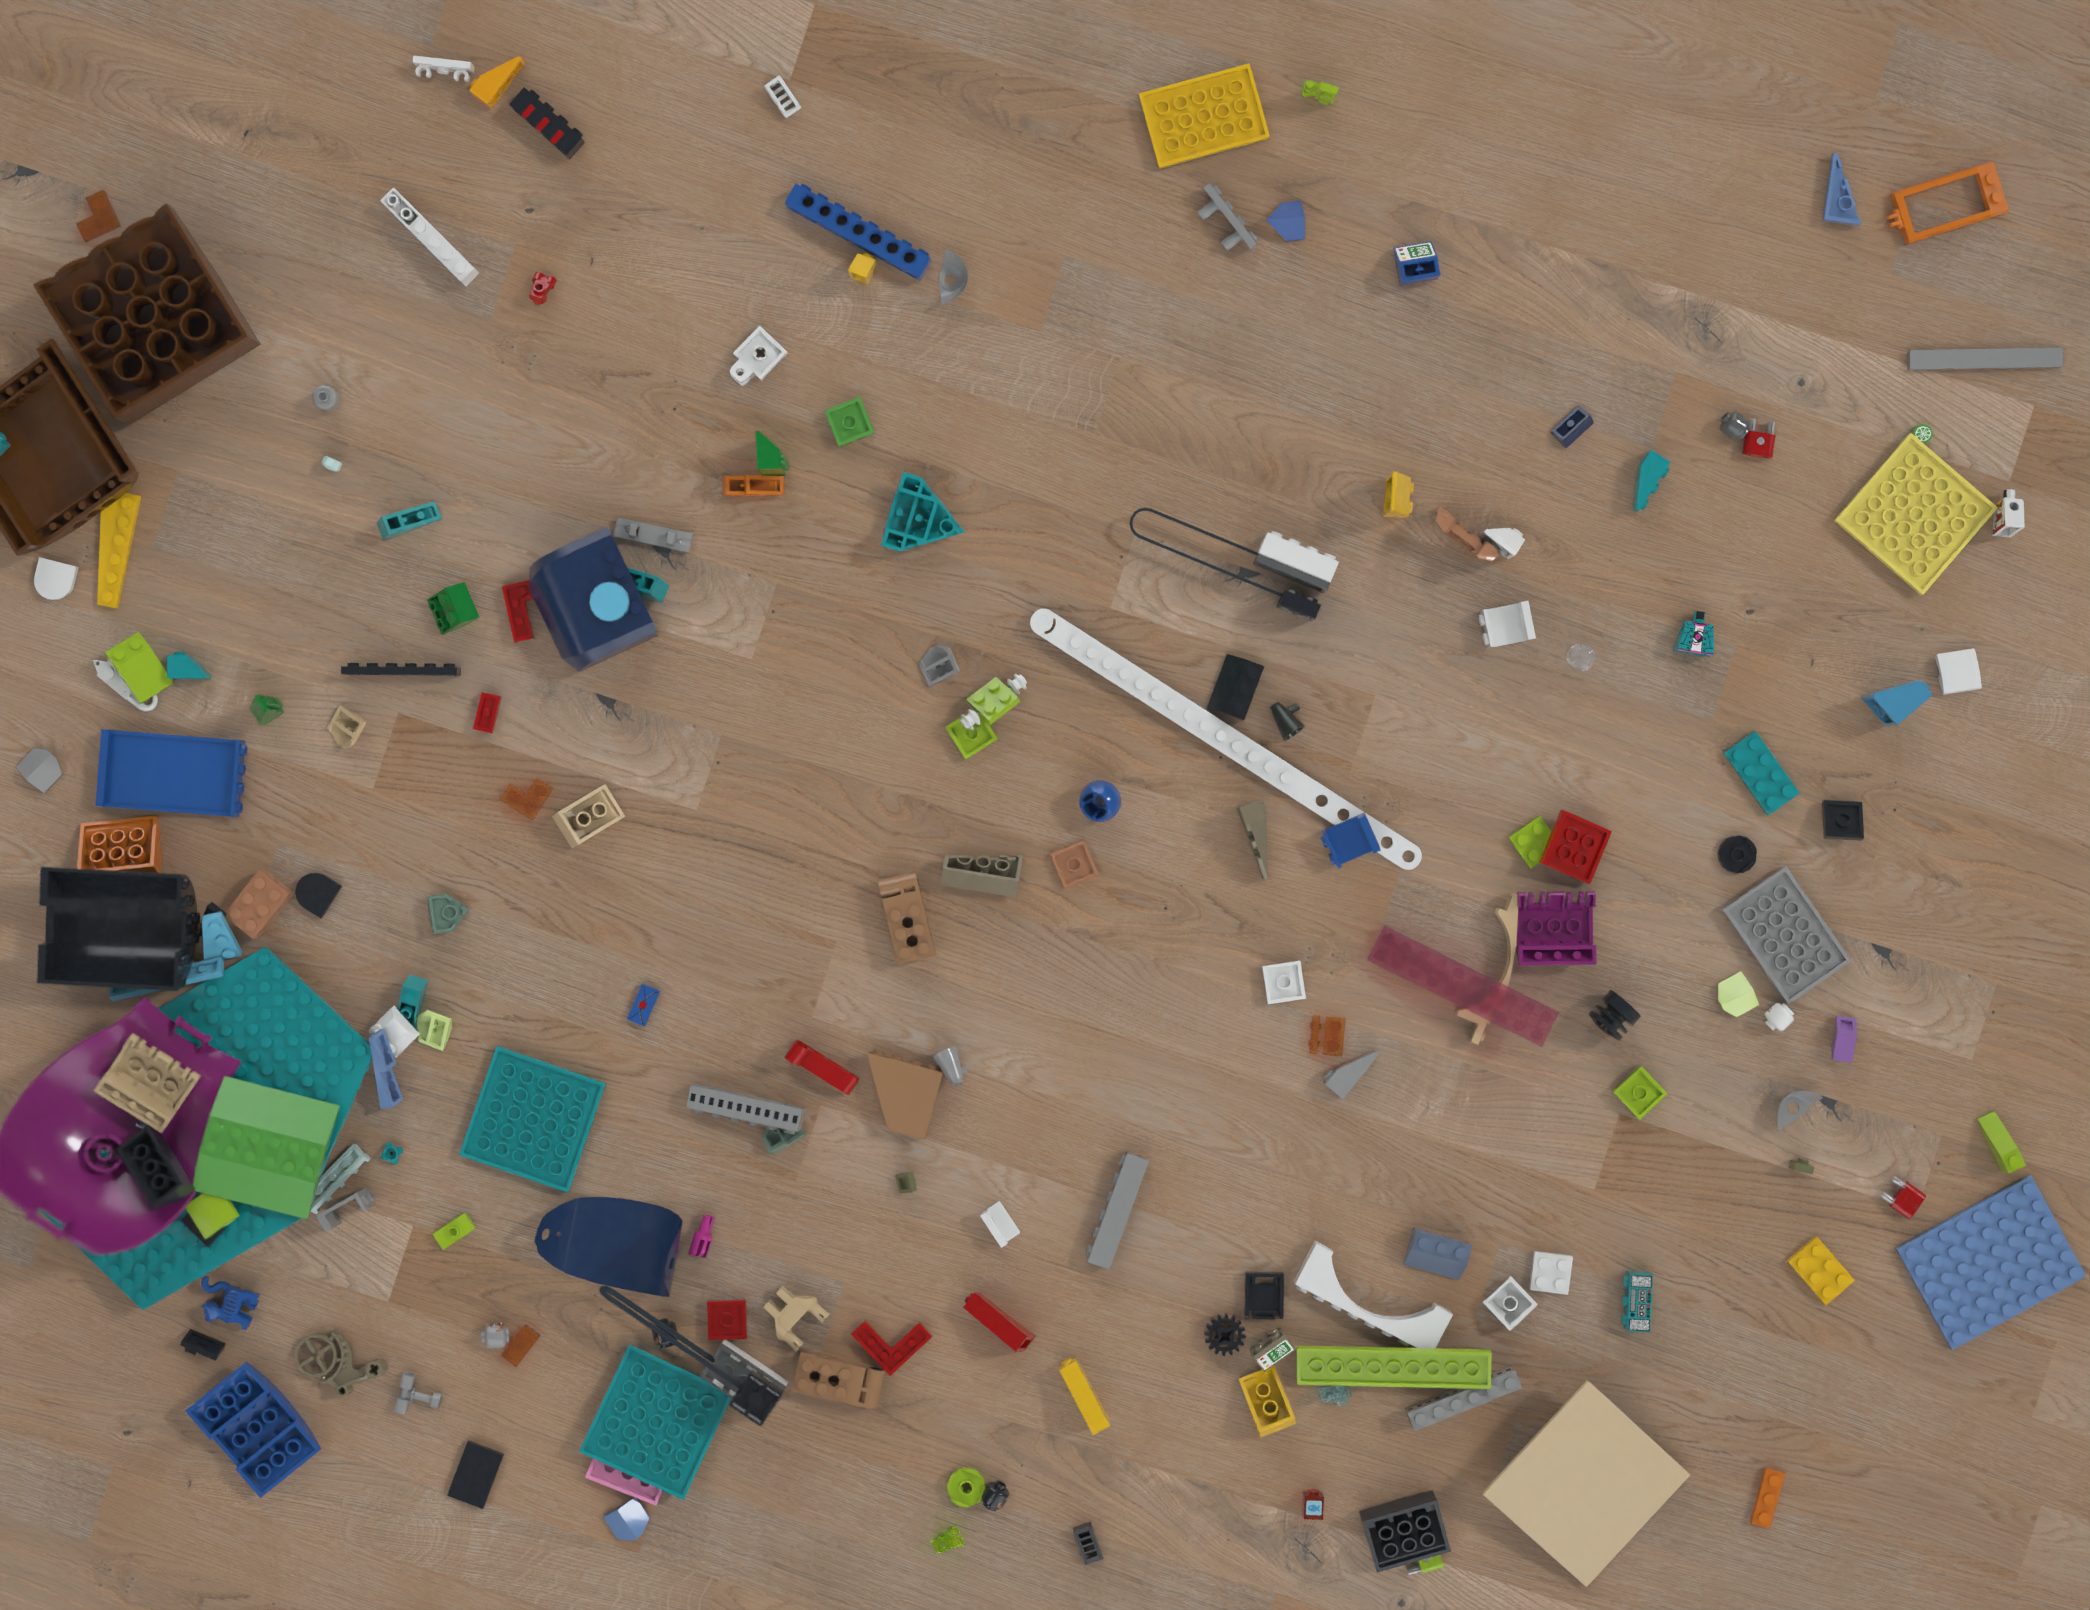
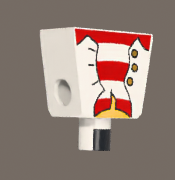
[1992,489,2025,537]

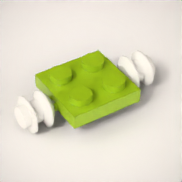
[960,674,1027,730]

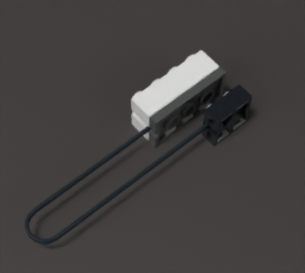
[1130,507,1339,622]
[599,1286,788,1427]

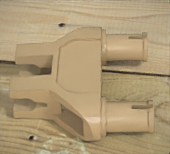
[763,1285,830,1351]

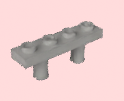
[1198,183,1258,251]

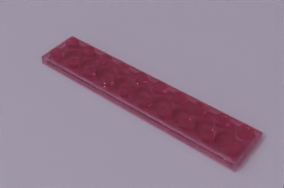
[1367,926,1559,1047]

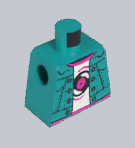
[1673,611,1714,657]

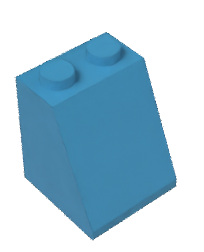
[1861,680,1932,726]

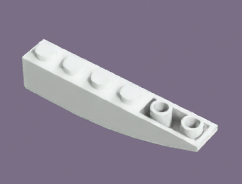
[380,187,479,286]

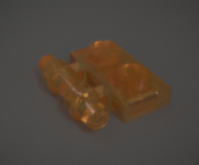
[1308,1015,1346,1057]

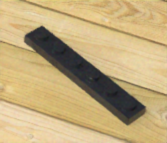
[341,663,461,676]

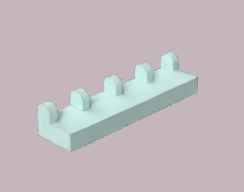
[310,1144,371,1214]

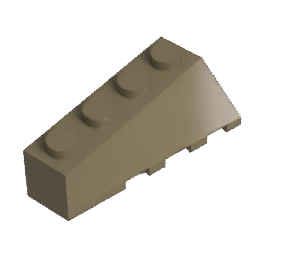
[941,854,1023,897]

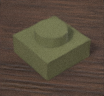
[1789,1158,1814,1174]
[895,1172,917,1194]

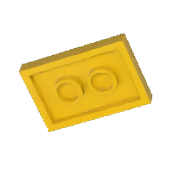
[1787,1236,1855,1305]

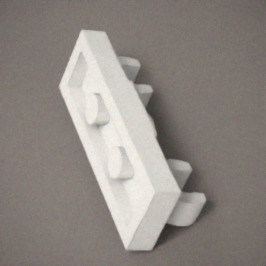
[413,56,475,82]

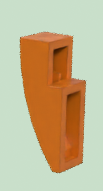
[722,475,784,497]

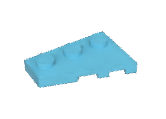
[202,911,242,960]

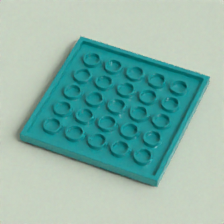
[459,1046,607,1193]
[579,1344,731,1500]

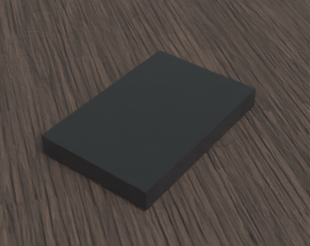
[447,1440,504,1509]

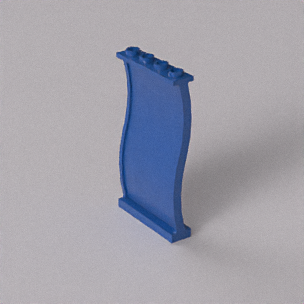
[95,729,247,817]

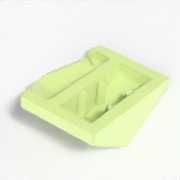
[1717,971,1759,1017]
[416,1010,452,1051]

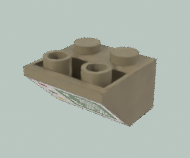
[1250,1327,1296,1372]

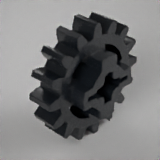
[1204,1313,1246,1356]

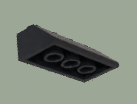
[117,1125,195,1210]

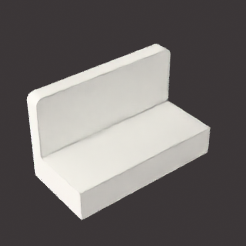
[980,1201,1020,1248]

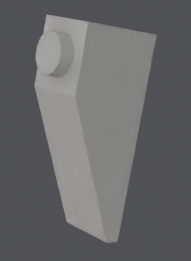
[1323,1050,1379,1099]

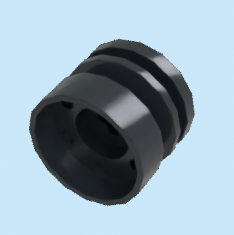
[1589,990,1641,1041]

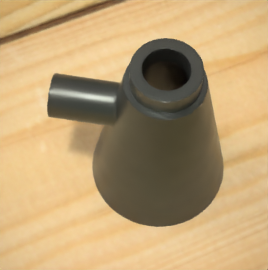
[1270,702,1305,741]

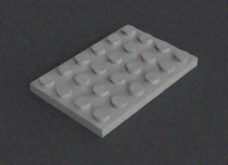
[1721,866,1851,1004]

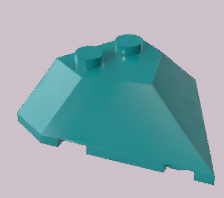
[881,472,965,552]

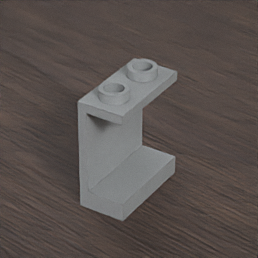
[316,1188,375,1232]

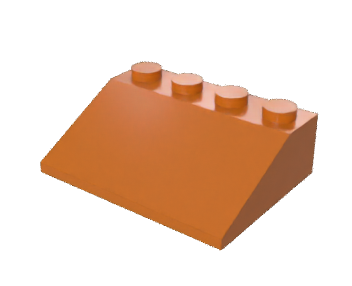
[77,815,162,873]

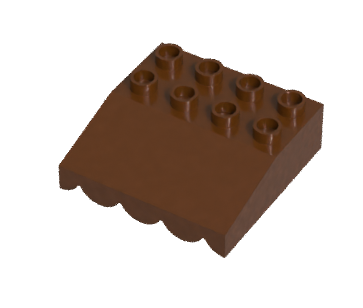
[33,203,261,424]

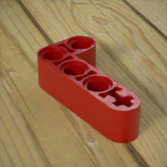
[784,1039,859,1095]

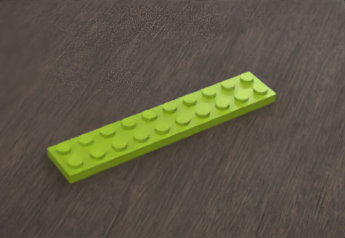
[1297,1346,1492,1389]

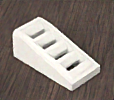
[763,75,802,119]

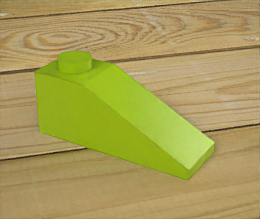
[1977,1111,2026,1174]

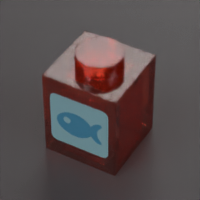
[1302,1489,1324,1520]

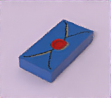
[627,984,661,1027]

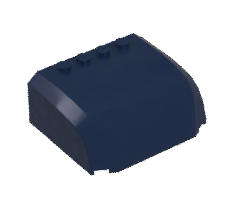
[529,527,658,672]

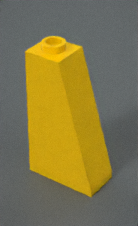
[1059,1357,1110,1435]

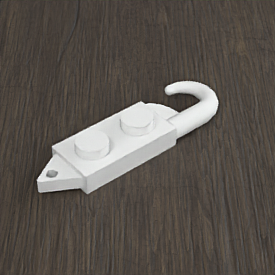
[93,660,158,712]

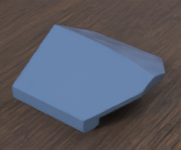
[603,1497,650,1541]

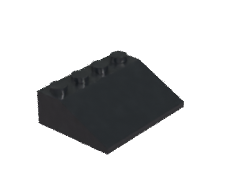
[1359,1490,1451,1573]

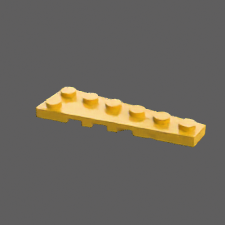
[97,493,141,609]

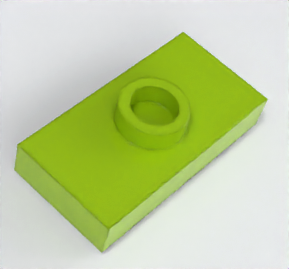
[433,1212,476,1250]

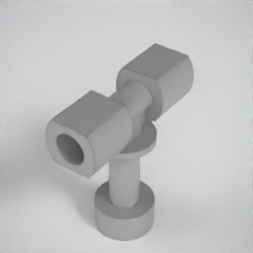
[394,1372,443,1414]

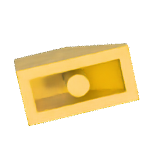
[848,252,877,285]

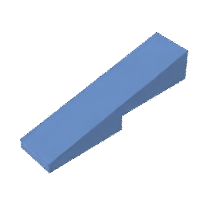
[369,1029,403,1109]

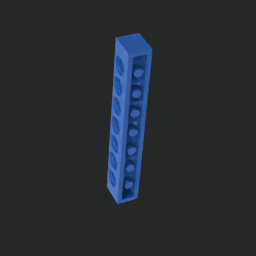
[784,183,931,281]

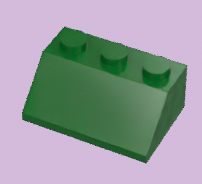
[755,431,789,476]

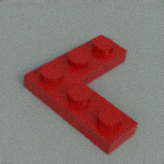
[502,580,534,643]
[851,1320,933,1376]

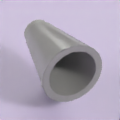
[933,1047,967,1087]

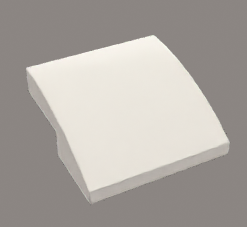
[1935,648,1982,695]

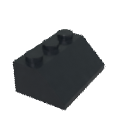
[1207,654,1264,721]

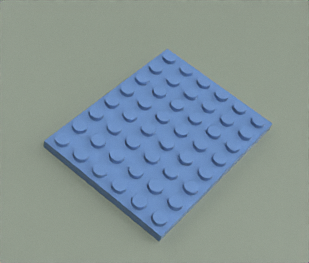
[1895,1175,2086,1350]

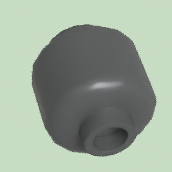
[1720,411,1749,440]

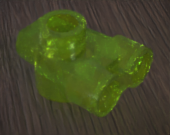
[931,1524,965,1554]

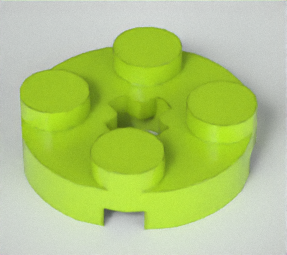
[947,1467,986,1507]

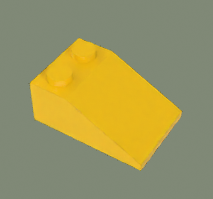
[1383,471,1414,518]
[1238,1366,1296,1438]

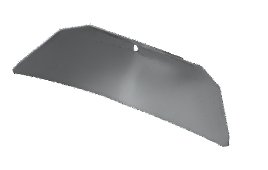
[939,249,968,304]
[1777,1091,1823,1132]

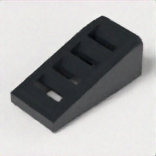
[1073,1522,1103,1565]

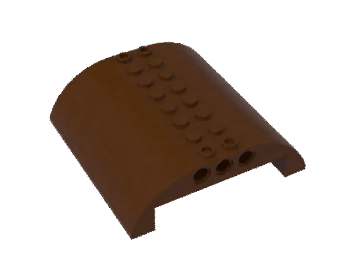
[0,338,139,556]

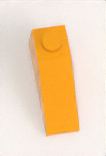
[469,56,525,109]

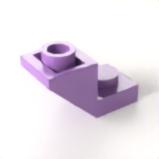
[1831,1016,1857,1063]

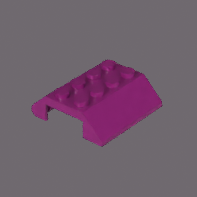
[1516,891,1596,965]

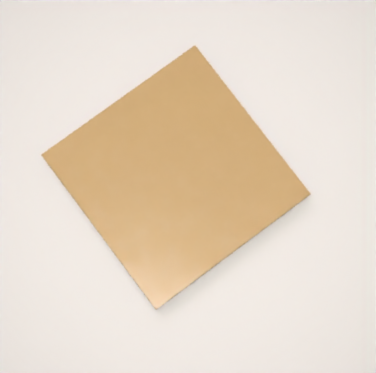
[1482,1380,1690,1587]

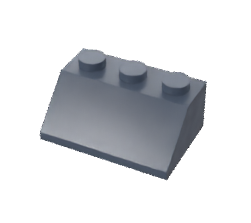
[1403,1227,1472,1280]

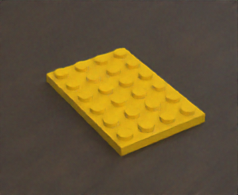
[1138,63,1270,169]

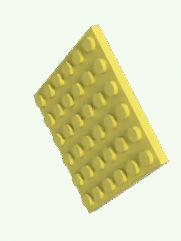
[1834,433,1998,595]

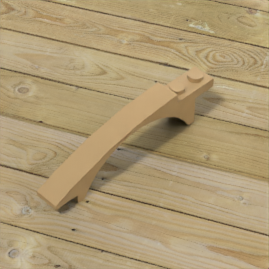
[1454,893,1518,1044]

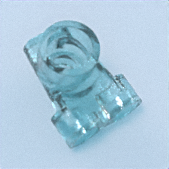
[1318,1386,1352,1406]

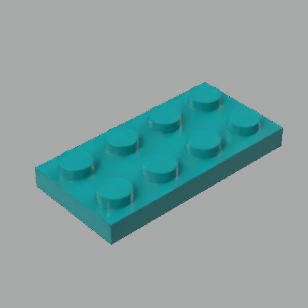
[1723,731,1800,815]

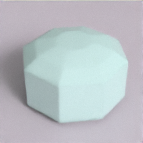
[321,456,342,472]

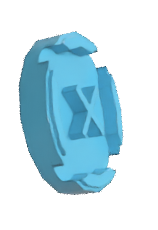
[590,582,630,621]

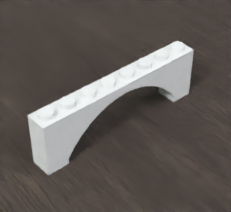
[1294,1241,1453,1348]

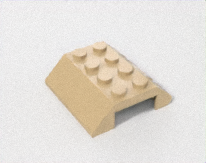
[94,1033,200,1133]

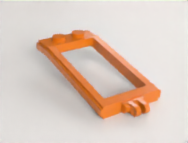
[1886,161,2009,245]

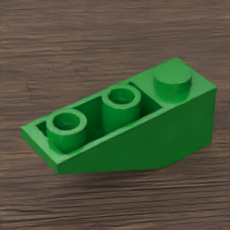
[249,694,284,725]

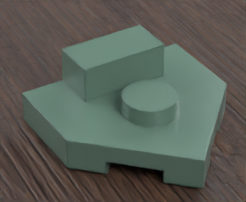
[427,893,469,934]

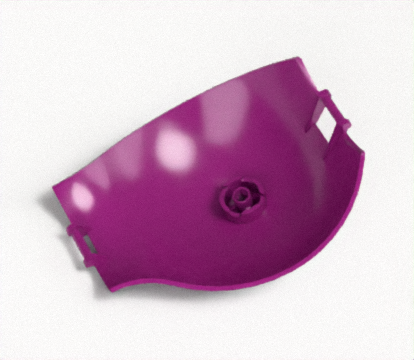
[0,998,241,1254]

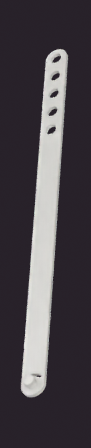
[1030,609,1422,870]

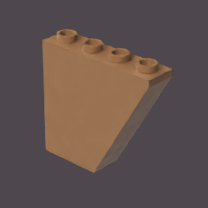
[867,1049,943,1140]

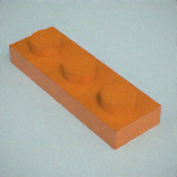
[1750,1467,1785,1529]

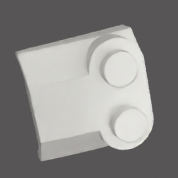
[369,1006,420,1058]
[1483,1276,1538,1331]

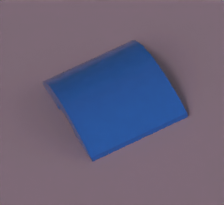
[185,1362,321,1498]

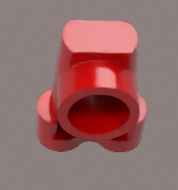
[529,272,557,305]

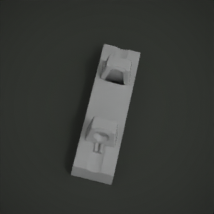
[614,518,693,553]

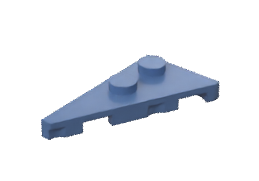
[1822,153,1861,226]

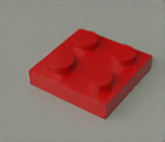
[707,1299,747,1340]

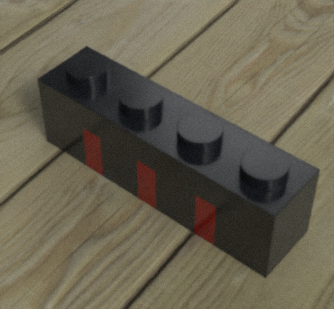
[509,87,585,159]

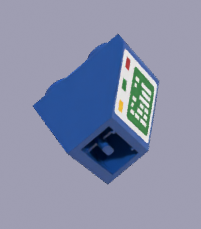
[1393,241,1441,286]

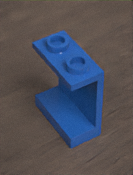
[1321,812,1381,869]

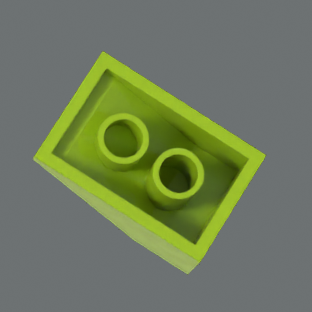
[105,631,174,704]

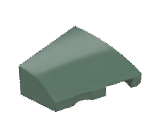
[761,1102,807,1155]

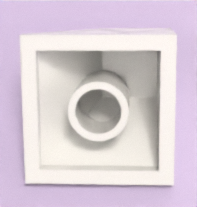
[1478,528,1525,559]

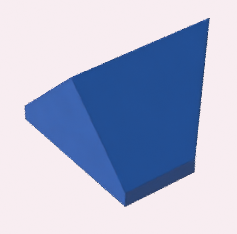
[1267,201,1305,242]

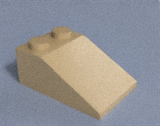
[552,784,625,849]

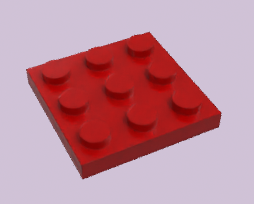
[1539,809,1612,884]

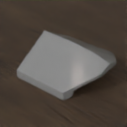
[919,644,960,687]
[16,748,63,793]

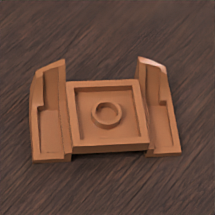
[1435,506,1501,562]

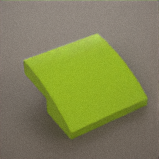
[186,1193,240,1239]

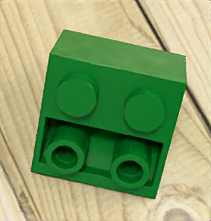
[427,582,480,635]

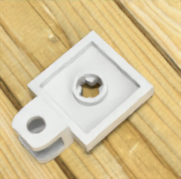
[730,326,788,386]

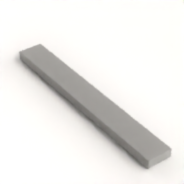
[1908,347,2063,370]

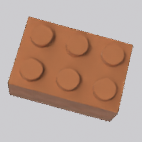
[225,869,295,939]

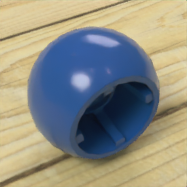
[1079,780,1121,822]

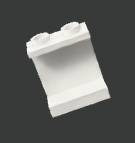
[1478,601,1536,648]

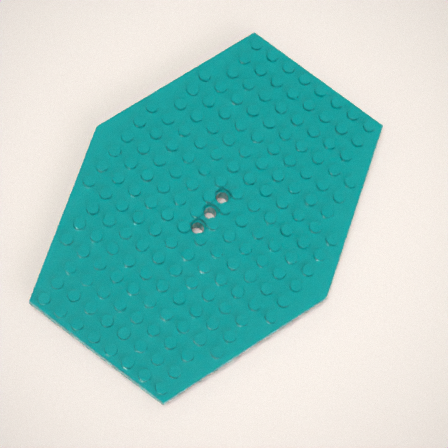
[40,947,373,1310]

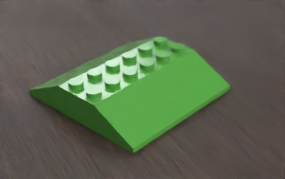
[193,1076,340,1219]

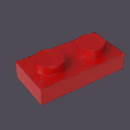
[473,692,502,734]

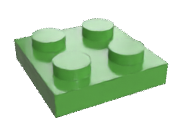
[825,397,875,447]

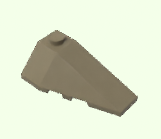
[1237,800,1268,880]

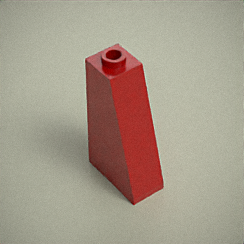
[963,1292,1036,1352]

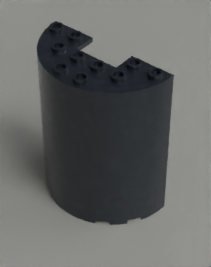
[37,867,200,991]

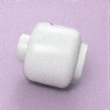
[1765,1003,1794,1031]

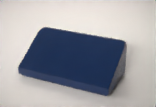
[1550,406,1594,448]

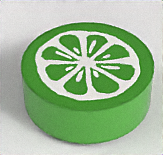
[1912,424,1933,444]

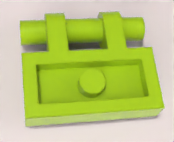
[1301,80,1339,105]

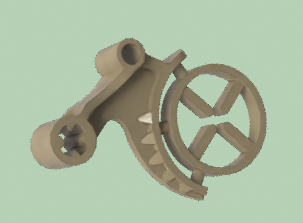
[295,1330,388,1397]

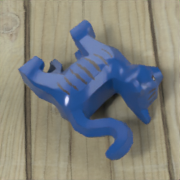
[201,1276,260,1330]

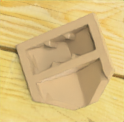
[327,706,366,749]

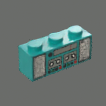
[1621,1271,1653,1333]

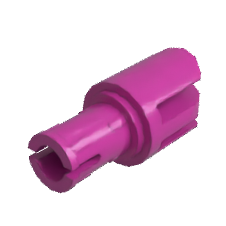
[688,1214,715,1258]

